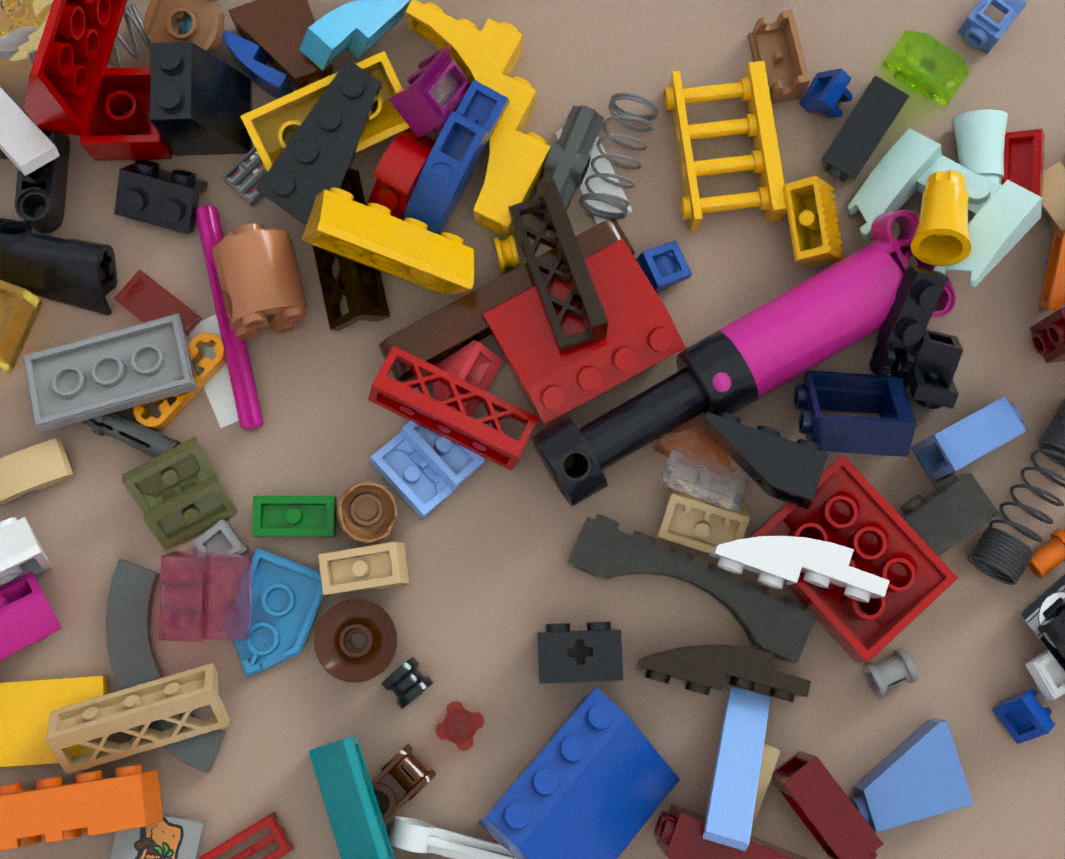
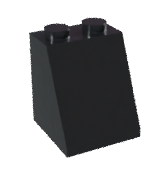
[150,42,252,156]

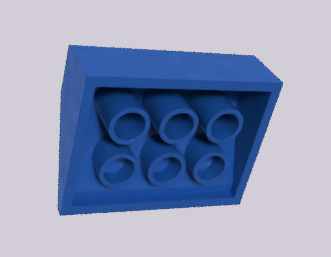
[478,687,680,859]

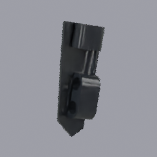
[0,218,117,315]

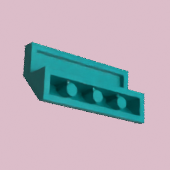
[309,734,395,859]

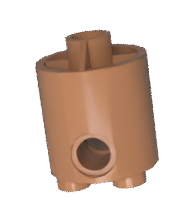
[212,223,308,340]

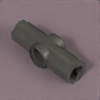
[530,105,604,222]

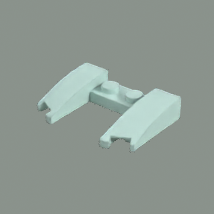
[847,128,1042,287]

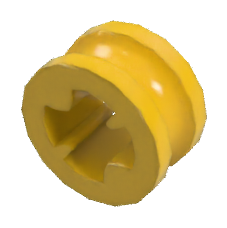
[493,234,520,273]

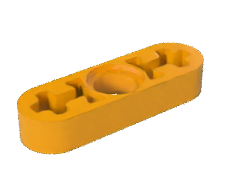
[133,332,226,430]

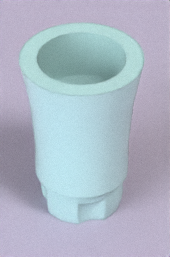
[951,109,1008,186]

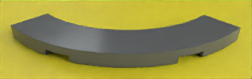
[106,559,226,773]

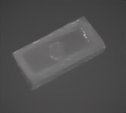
[660,447,749,512]

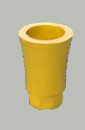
[911,170,971,266]

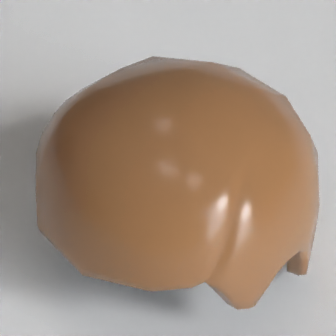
[336,481,398,544]

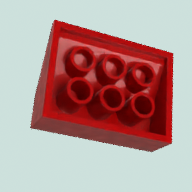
[24,0,128,137]
[482,239,686,425]
[747,454,958,663]

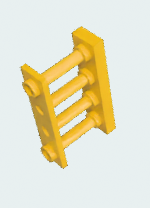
[663,61,787,232]

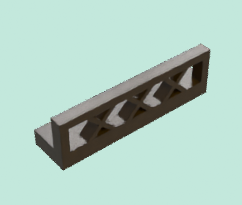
[313,169,390,330]
[508,179,608,352]

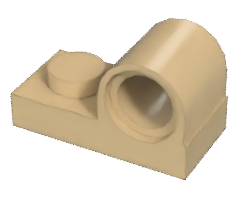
[318,542,410,595]

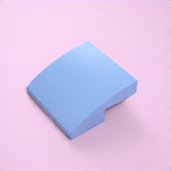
[369,421,485,520]

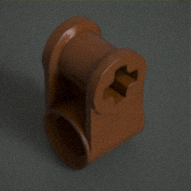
[372,743,436,821]

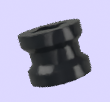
[381,657,434,709]

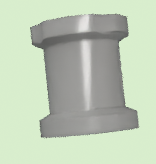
[862,648,918,699]

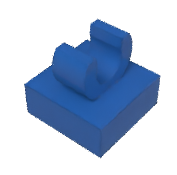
[799,68,853,118]
[992,689,1055,744]

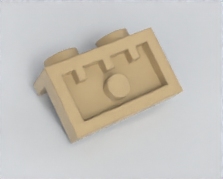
[657,480,751,553]

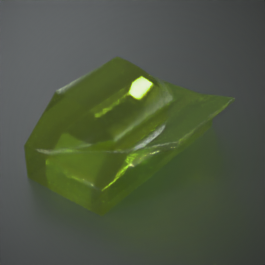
[882,30,970,107]

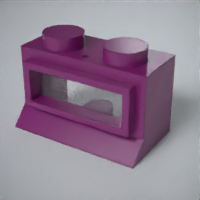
[389,43,470,138]

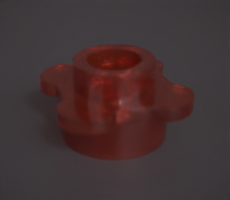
[436,701,484,751]

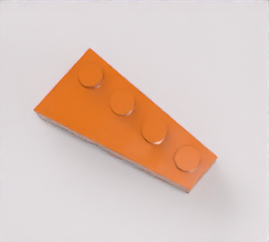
[0,764,163,851]

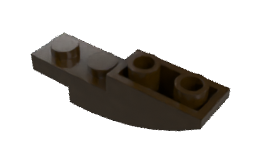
[637,645,811,702]

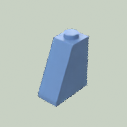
[910,396,1026,482]
[852,719,973,833]

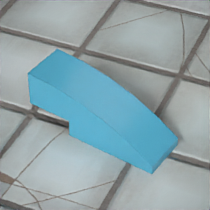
[299,0,412,71]

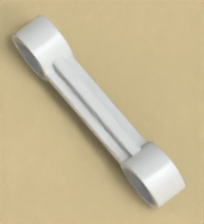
[389,816,516,859]

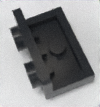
[114,160,208,234]

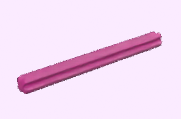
[195,205,263,430]

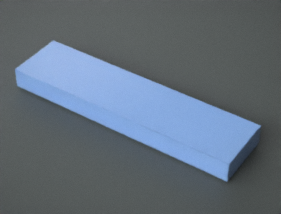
[702,685,771,851]

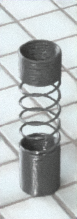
[969,399,1065,585]

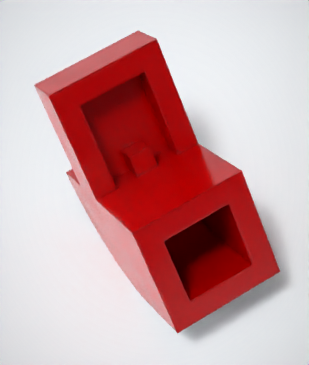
[366,128,436,220]

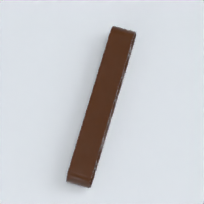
[379,218,635,382]

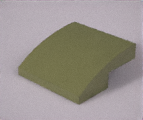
[122,437,237,550]

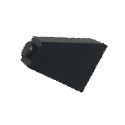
[822,75,909,182]

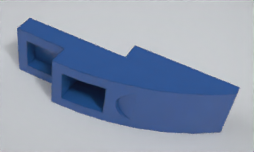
[402,79,509,235]

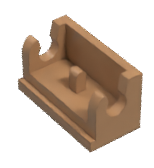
[748,10,810,104]

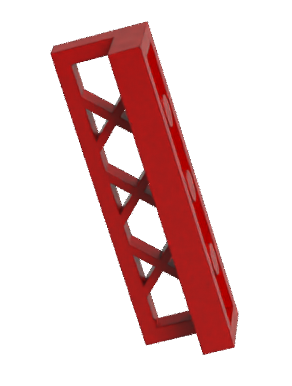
[368,345,539,471]

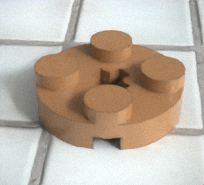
[144,0,225,54]

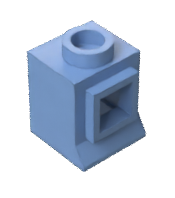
[958,0,1027,54]

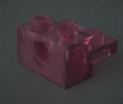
[159,551,252,642]

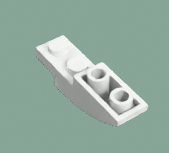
[709,536,890,603]

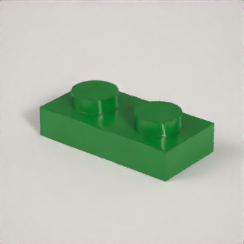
[252,496,337,538]

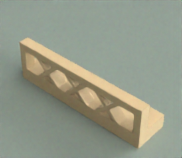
[46,663,229,775]

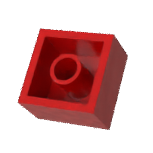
[80,67,172,161]

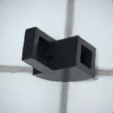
[903,329,963,409]

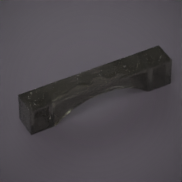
[567,514,816,663]

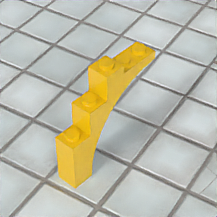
[405,0,551,238]

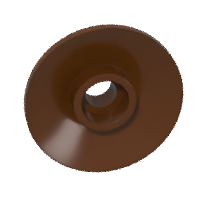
[314,599,397,683]

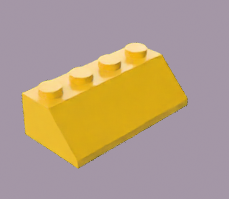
[240,51,410,172]
[301,187,474,297]

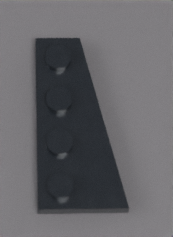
[255,59,382,226]

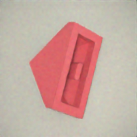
[433,340,504,417]

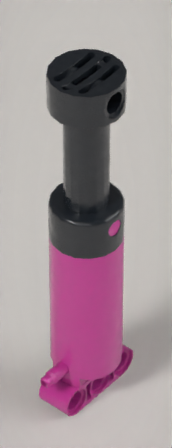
[532,210,956,507]

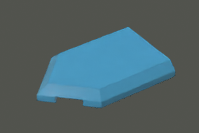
[225,548,324,678]

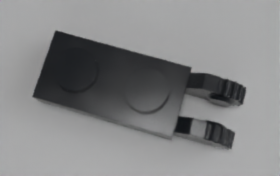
[869,266,949,378]

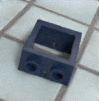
[794,370,917,457]

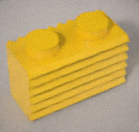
[783,175,846,269]

